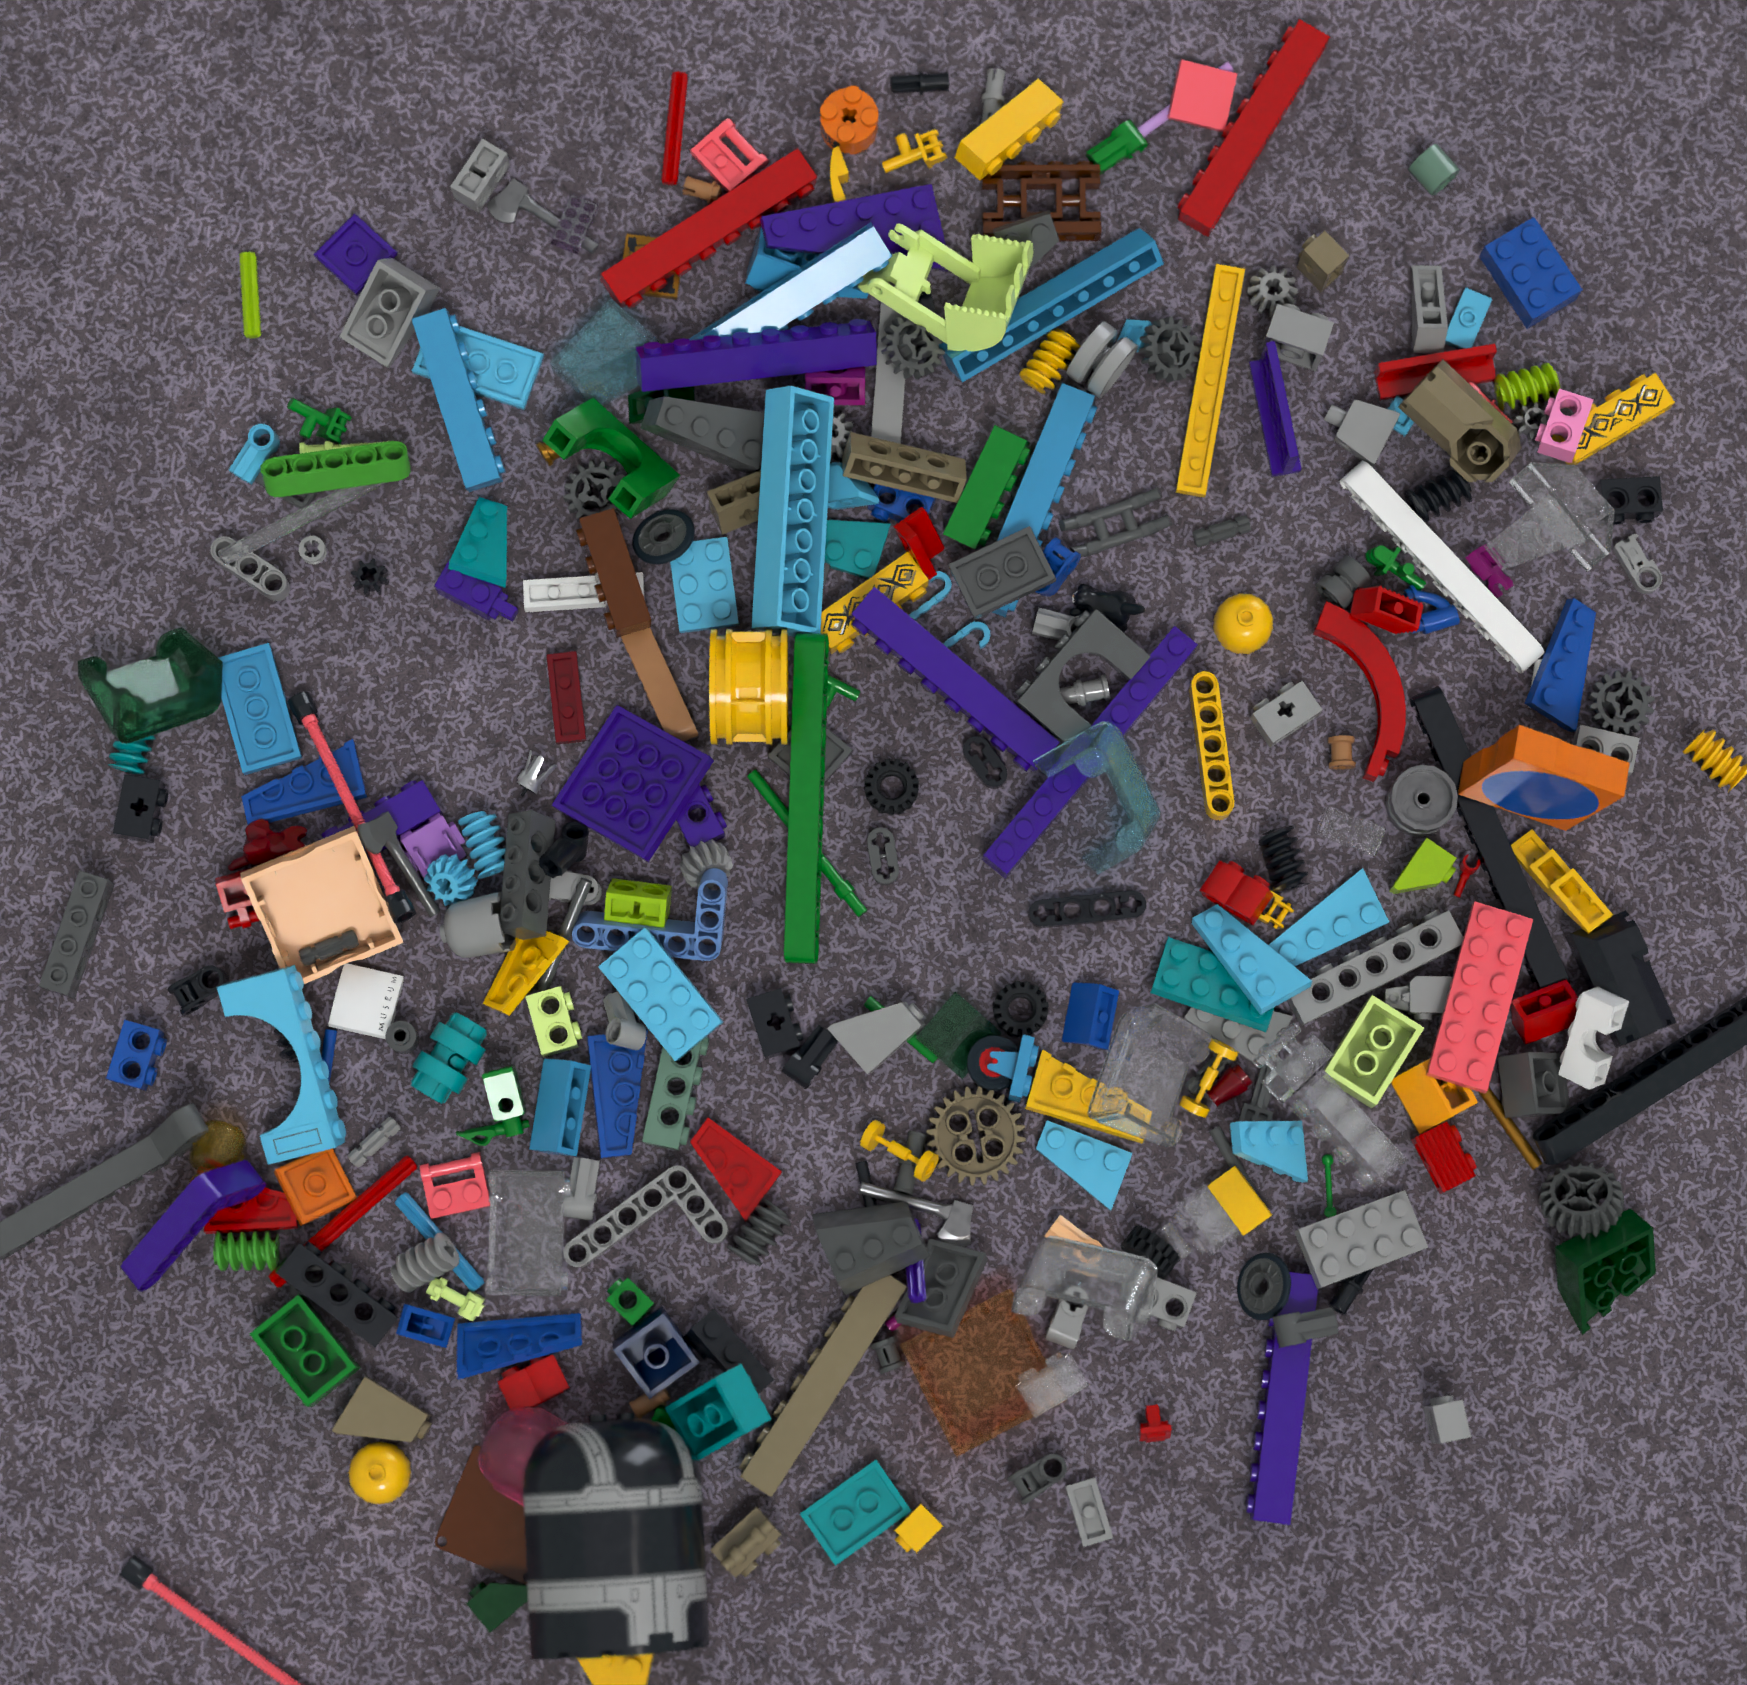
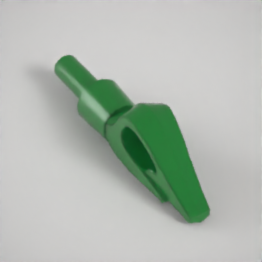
[456,1120,529,1146]

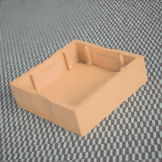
[240,826,404,984]

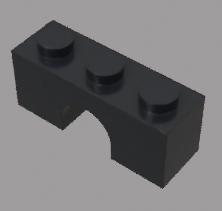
[684,1309,775,1395]

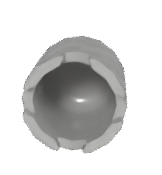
[440,891,516,958]

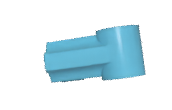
[229,424,280,485]

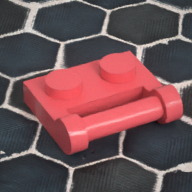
[690,118,769,193]
[419,1152,492,1219]

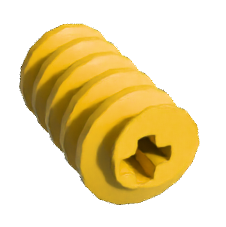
[1019,328,1081,394]
[1682,729,1747,792]

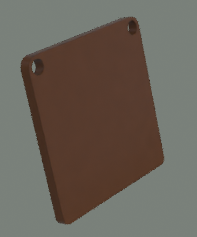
[435,1445,528,1585]

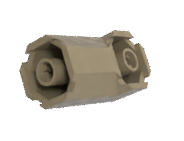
[1398,359,1522,482]

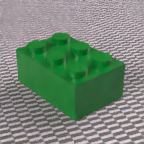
[250,1294,361,1407]

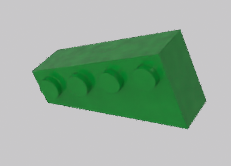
[943,425,1031,550]

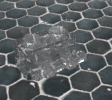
[1253,1022,1334,1104]

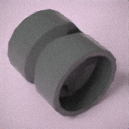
[1315,555,1373,610]

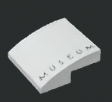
[328,963,404,1039]

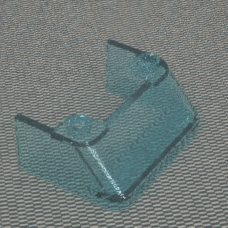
[1033,721,1160,874]

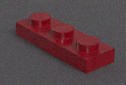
[546,651,587,745]

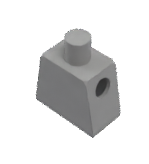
[1324,400,1400,468]

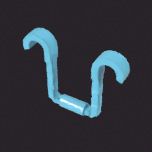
[909,571,990,649]

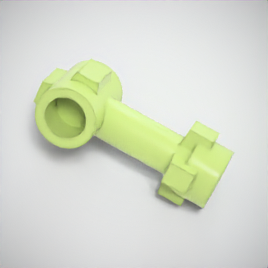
[426,1277,485,1321]

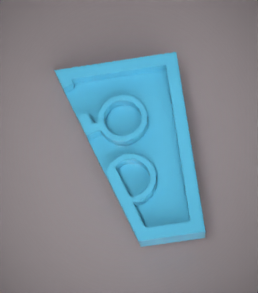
[1036,1120,1133,1211]
[1230,1121,1308,1183]

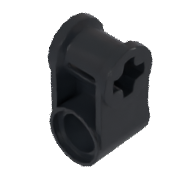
[167,965,229,1016]

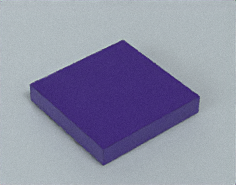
[314,213,398,296]

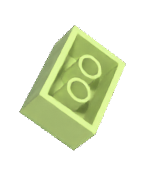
[1319,995,1424,1108]

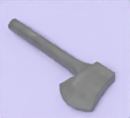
[487,178,599,254]
[859,1182,974,1247]

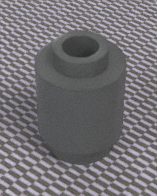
[385,1021,420,1054]

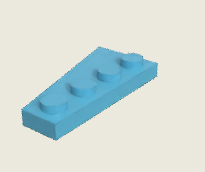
[1269,868,1389,967]
[1191,904,1312,1015]

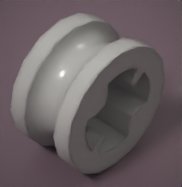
[298,536,327,564]

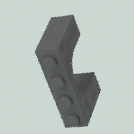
[1014,609,1151,749]

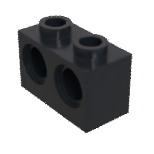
[1595,476,1663,525]

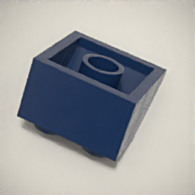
[612,1306,700,1399]

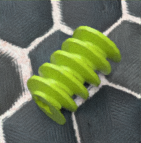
[1494,363,1561,411]

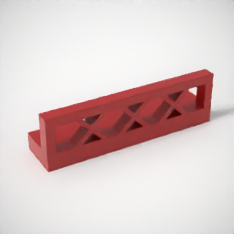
[1374,344,1497,401]

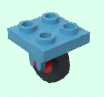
[967,1035,1039,1103]

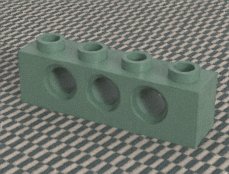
[642,1037,710,1151]

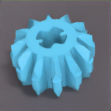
[424,853,478,906]

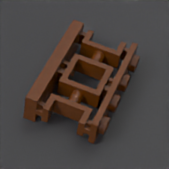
[982,161,1102,241]

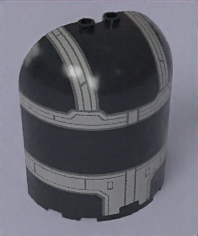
[523,1413,710,1660]

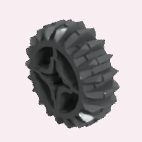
[1539,1161,1624,1239]

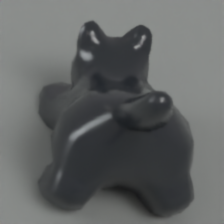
[1070,584,1145,633]

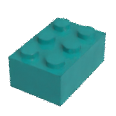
[665,1364,771,1461]

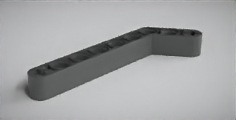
[0,1103,209,1260]

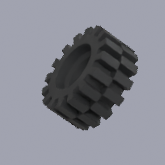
[865,759,919,816]
[993,981,1049,1038]
[1120,1225,1180,1280]

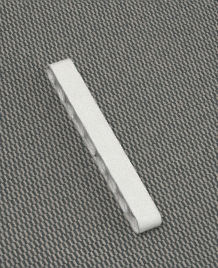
[1340,461,1544,673]

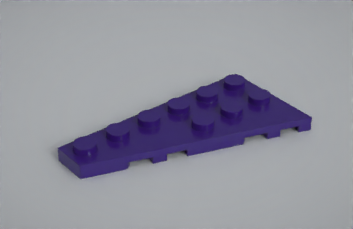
[760,184,950,272]

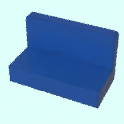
[1062,982,1119,1050]

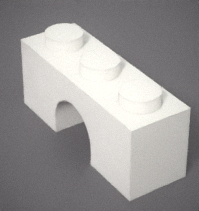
[1558,987,1629,1090]

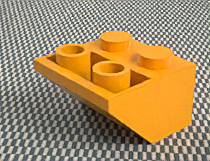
[1391,1058,1478,1134]

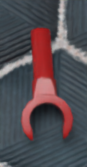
[1453,854,1481,898]

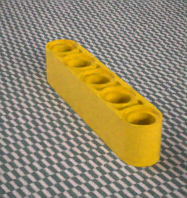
[1189,671,1234,820]

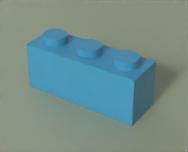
[529,1059,591,1157]

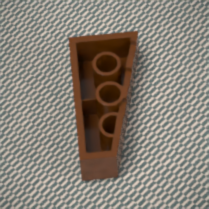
[575,508,651,638]

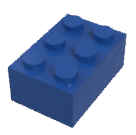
[1479,217,1582,329]

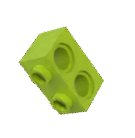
[604,878,672,928]

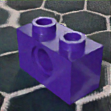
[676,785,727,847]

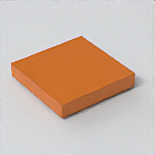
[274,1149,357,1226]

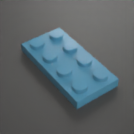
[211,643,303,775]

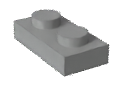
[1065,1477,1113,1547]

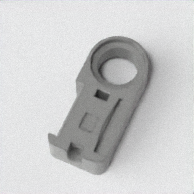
[1613,534,1662,594]

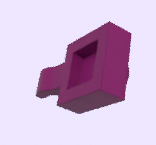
[1465,544,1514,598]

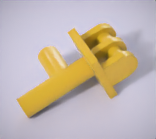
[882,130,947,173]

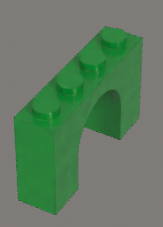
[542,398,680,519]

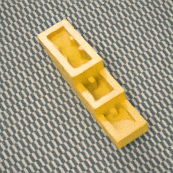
[1511,829,1613,934]

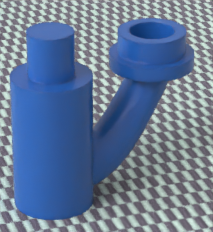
[1403,585,1460,635]

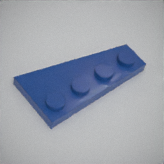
[241,739,368,825]
[457,1313,582,1380]

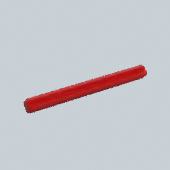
[269,1155,417,1288]

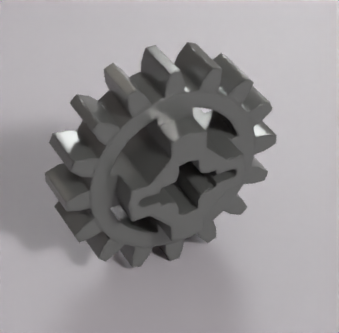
[881,316,945,379]
[1138,317,1200,383]
[564,461,624,522]
[1587,670,1655,735]

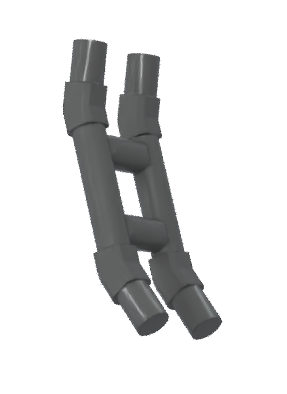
[1059,487,1172,557]

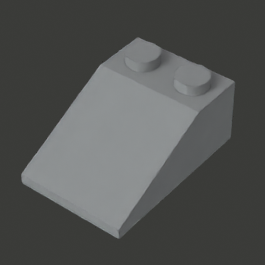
[339,258,440,368]

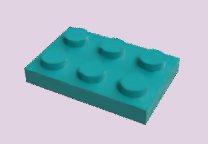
[800,1460,911,1566]

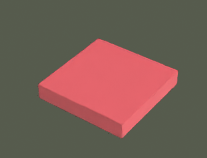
[1167,60,1237,132]

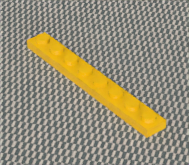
[1175,264,1245,498]

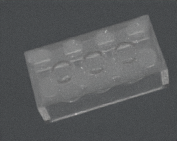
[1289,1068,1408,1189]

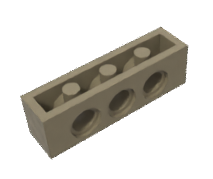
[842,432,967,503]

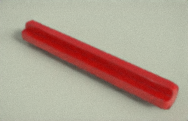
[662,71,688,185]

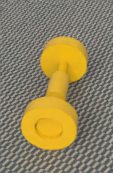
[1179,1038,1239,1118]
[860,1120,939,1182]

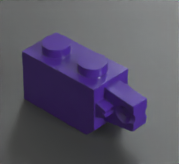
[434,560,519,622]

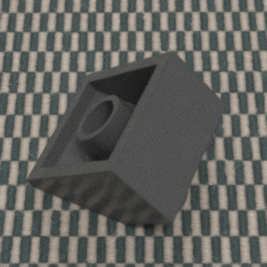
[1498,1052,1570,1118]

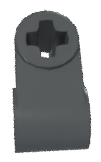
[1007,1453,1067,1505]

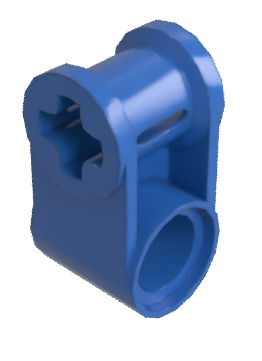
[1035,537,1081,597]

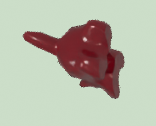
[228,819,307,871]

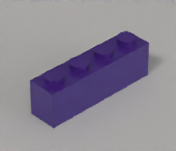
[318,780,443,859]

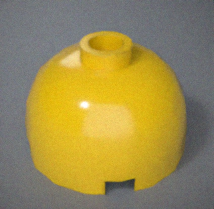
[1213,594,1273,654]
[348,1442,411,1505]

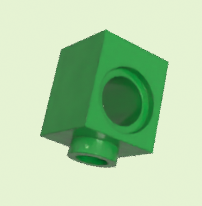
[606,1278,656,1327]

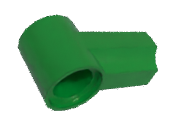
[1086,120,1148,175]

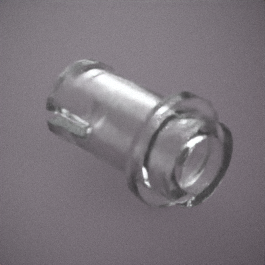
[1156,1221,1193,1262]

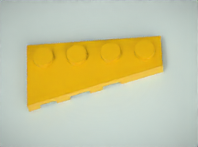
[1025,1049,1152,1144]

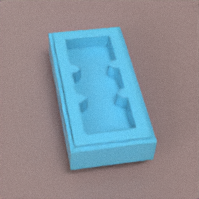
[1445,287,1492,349]

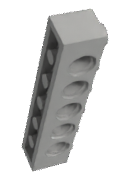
[1287,909,1463,1027]

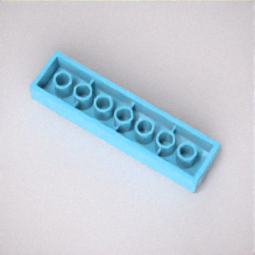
[752,386,834,637]

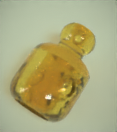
[188,1119,246,1184]

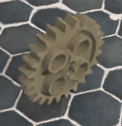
[926,1086,1026,1186]

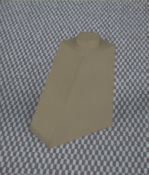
[332,1377,432,1442]

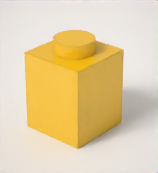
[894,1503,943,1553]

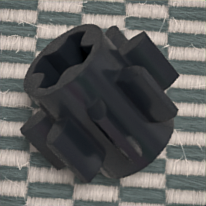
[351,558,389,597]

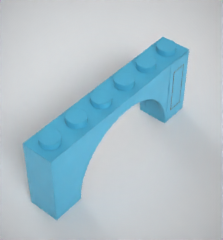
[217,965,346,1165]

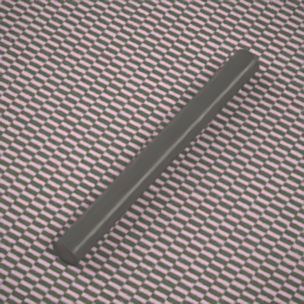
[536,878,592,991]

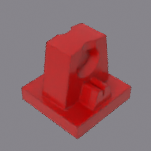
[1139,1405,1172,1443]

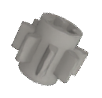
[1513,403,1548,442]

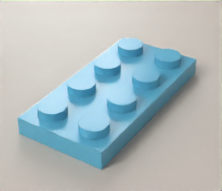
[598,927,724,1061]

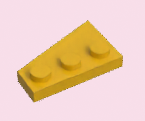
[483,931,570,1016]

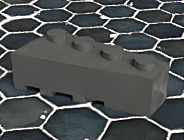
[641,396,764,473]

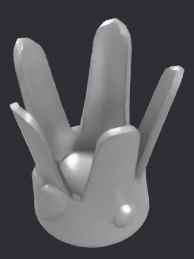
[516,750,557,797]

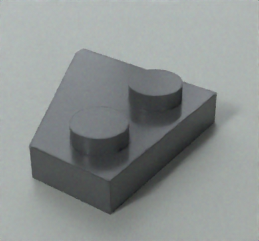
[993,210,1059,271]

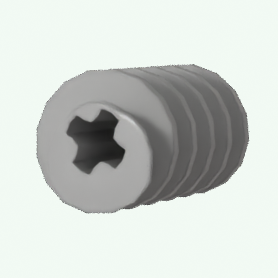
[391,1232,459,1293]

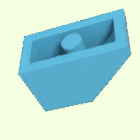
[828,462,879,510]

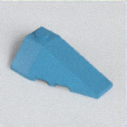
[745,227,869,299]

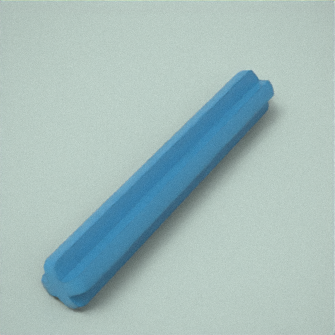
[395,1192,484,1292]

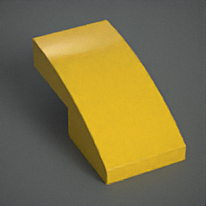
[830,146,849,203]

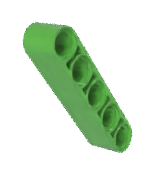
[260,441,411,497]

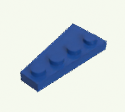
[1524,598,1596,732]
[586,1030,648,1159]

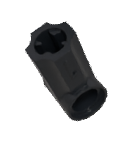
[539,822,589,878]
[781,1025,838,1089]

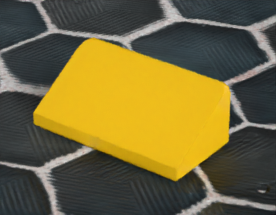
[1207,1165,1272,1236]

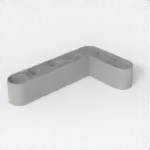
[563,1166,728,1268]

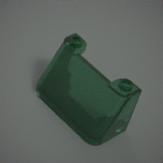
[78,627,223,744]

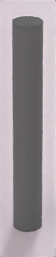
[1209,1126,1262,1200]

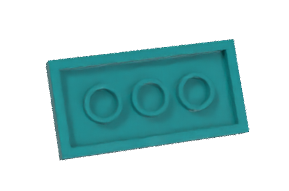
[1150,937,1274,1032]

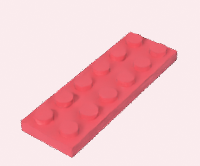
[1426,901,1533,1093]

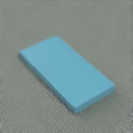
[412,326,544,410]

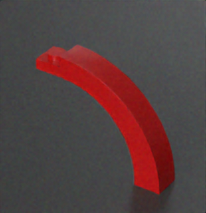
[1313,601,1406,782]

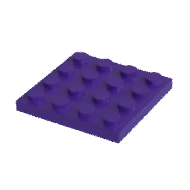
[552,705,714,862]

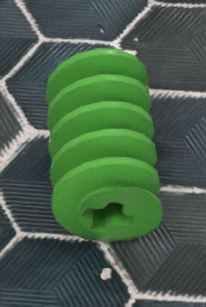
[213,1231,280,1271]

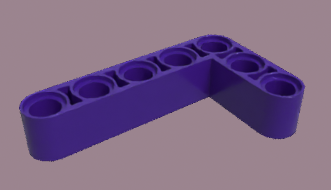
[120,1160,266,1292]

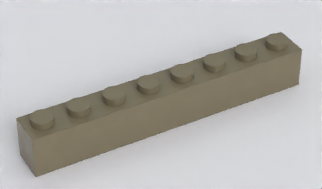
[739,1275,907,1497]

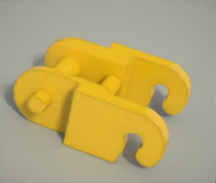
[1258,890,1294,929]

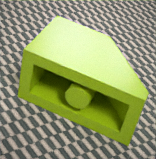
[1389,838,1457,894]

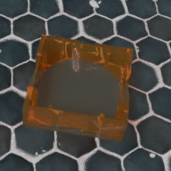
[899,1288,1067,1457]

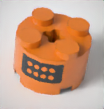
[820,86,878,154]

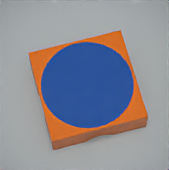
[1458,725,1630,831]

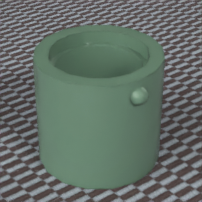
[1408,144,1460,196]

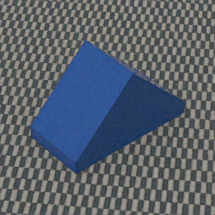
[396,1304,455,1348]

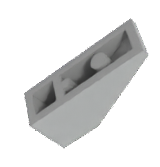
[1411,265,1448,354]

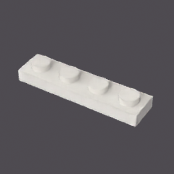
[523,572,645,612]

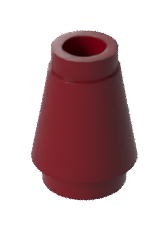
[1206,1064,1253,1107]

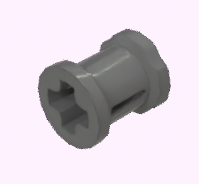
[870,1336,906,1374]

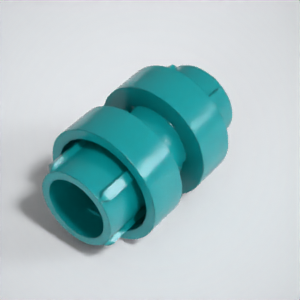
[411,1012,487,1104]

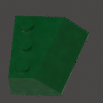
[1555,1208,1656,1335]

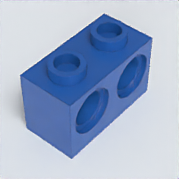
[867,484,936,522]
[106,1020,167,1091]

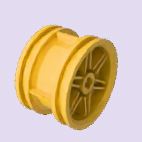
[709,629,788,745]

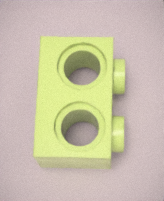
[525,986,582,1057]

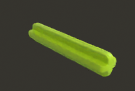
[239,252,261,338]

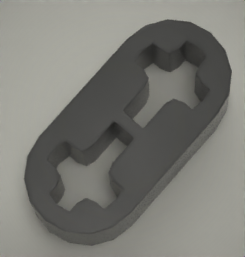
[867,828,899,886]

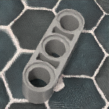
[210,536,290,601]

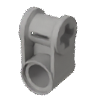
[549,870,602,905]
[1044,1288,1089,1350]

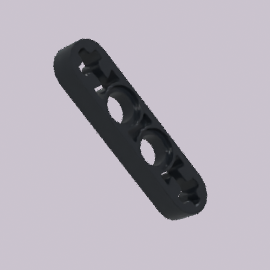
[1028,890,1146,928]

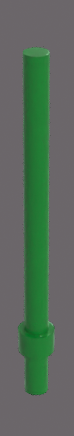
[747,769,868,918]

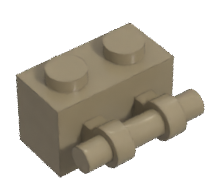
[710,1507,782,1578]

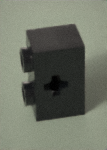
[113,774,169,844]
[746,988,804,1060]

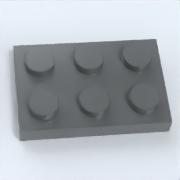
[948,526,1056,620]
[895,1239,988,1338]

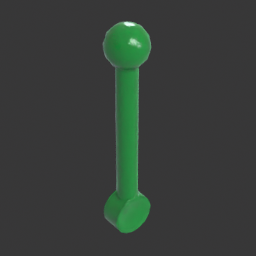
[1322,1154,1337,1218]

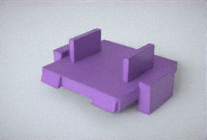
[400,813,467,878]

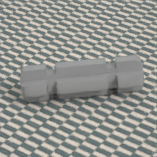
[347,1117,401,1167]

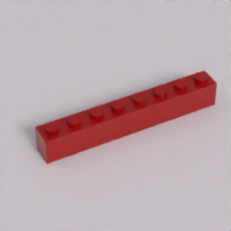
[1177,19,1330,237]
[600,148,817,310]

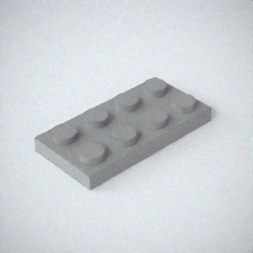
[1294,1190,1428,1289]

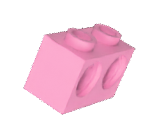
[1535,389,1594,463]

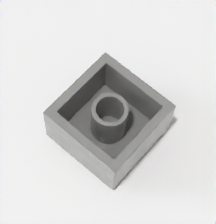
[1260,303,1334,371]

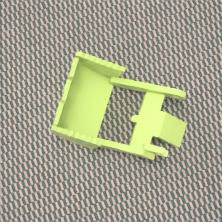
[858,224,1033,352]

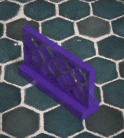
[1248,341,1302,477]

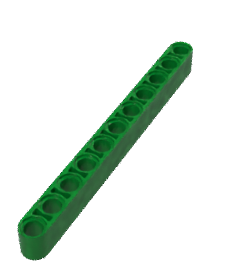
[784,633,829,964]

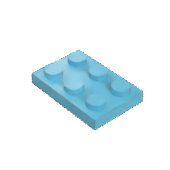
[670,537,739,633]

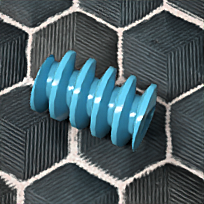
[458,811,506,879]

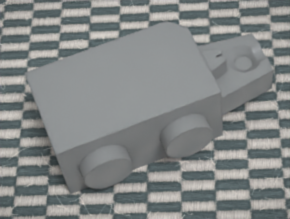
[1384,976,1452,1021]

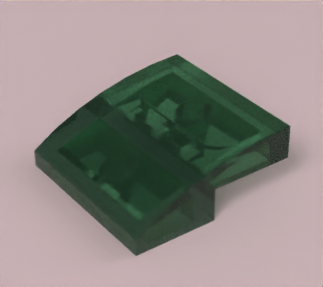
[916,992,1001,1080]

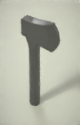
[358,811,440,917]

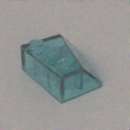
[550,298,660,406]

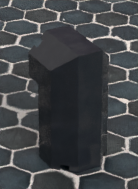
[1566,910,1676,1048]

